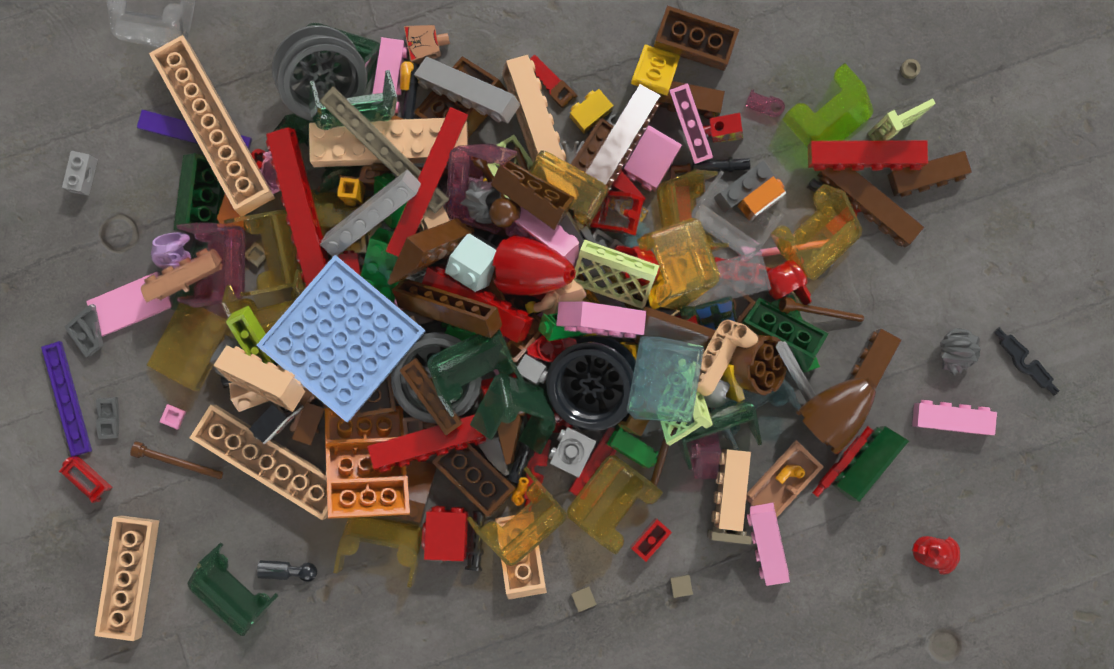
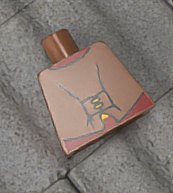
[404,25,450,64]

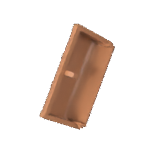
[141,248,223,303]
[746,440,824,517]

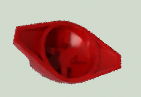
[526,335,577,362]

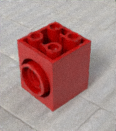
[422,506,469,561]

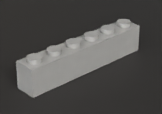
[414,56,520,123]
[320,169,421,257]

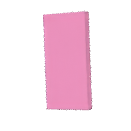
[86,272,173,337]

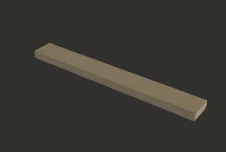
[319,86,449,213]

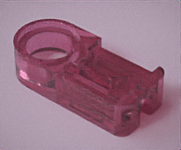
[746,89,785,117]

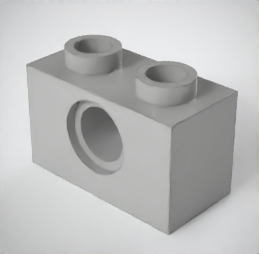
[62,151,98,196]
[515,354,548,386]

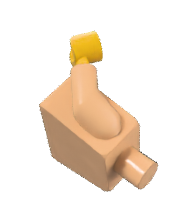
[525,280,586,319]

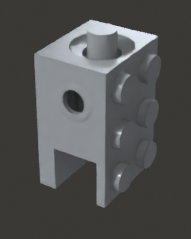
[548,427,596,478]

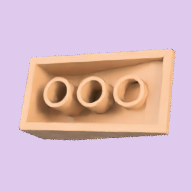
[495,512,547,600]

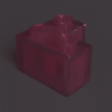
[689,424,721,479]

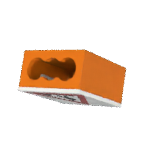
[737,176,786,222]

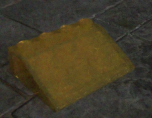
[147,297,231,391]

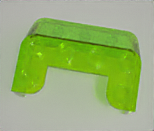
[782,63,873,148]

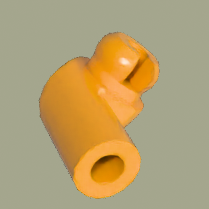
[400,61,414,90]
[775,465,805,484]
[511,477,529,506]

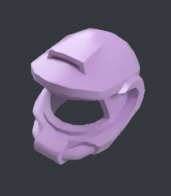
[151,232,191,269]

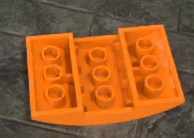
[325,406,410,519]

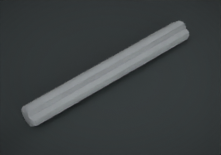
[776,341,816,402]

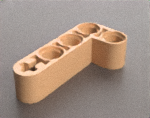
[689,320,758,396]

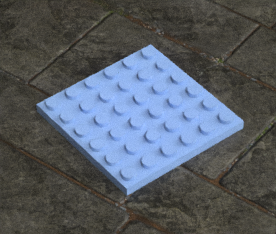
[256,255,426,423]

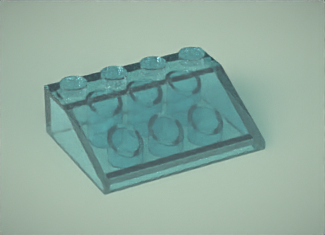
[627,336,704,422]

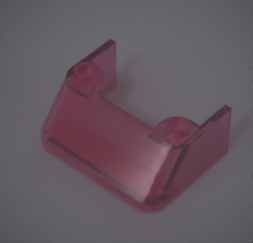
[446,144,517,234]
[177,222,245,308]

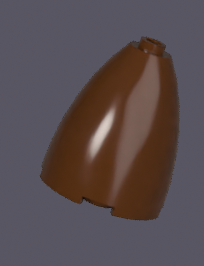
[729,335,787,396]
[796,377,876,454]

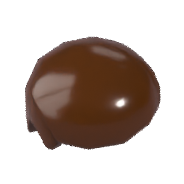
[489,197,521,228]

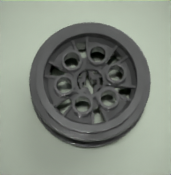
[272,25,367,122]
[391,332,484,423]

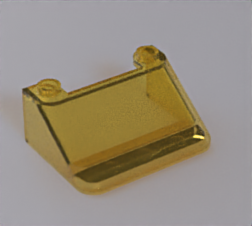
[637,218,720,311]

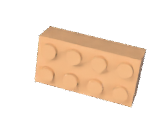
[214,345,305,412]
[711,449,751,531]

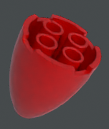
[492,235,576,295]

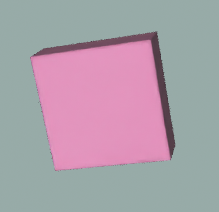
[160,404,186,429]

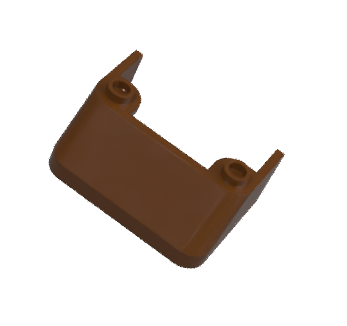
[630,307,716,365]

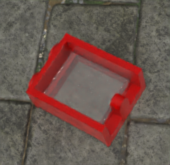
[587,191,644,236]

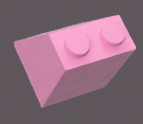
[623,126,682,191]

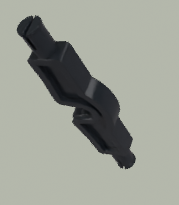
[993,327,1060,396]

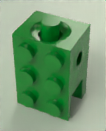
[361,228,400,302]

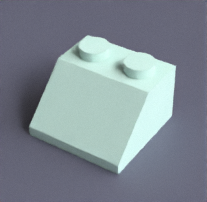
[445,234,496,292]

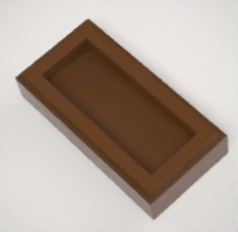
[292,402,325,446]

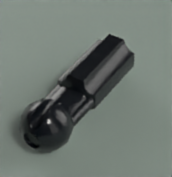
[257,560,317,582]

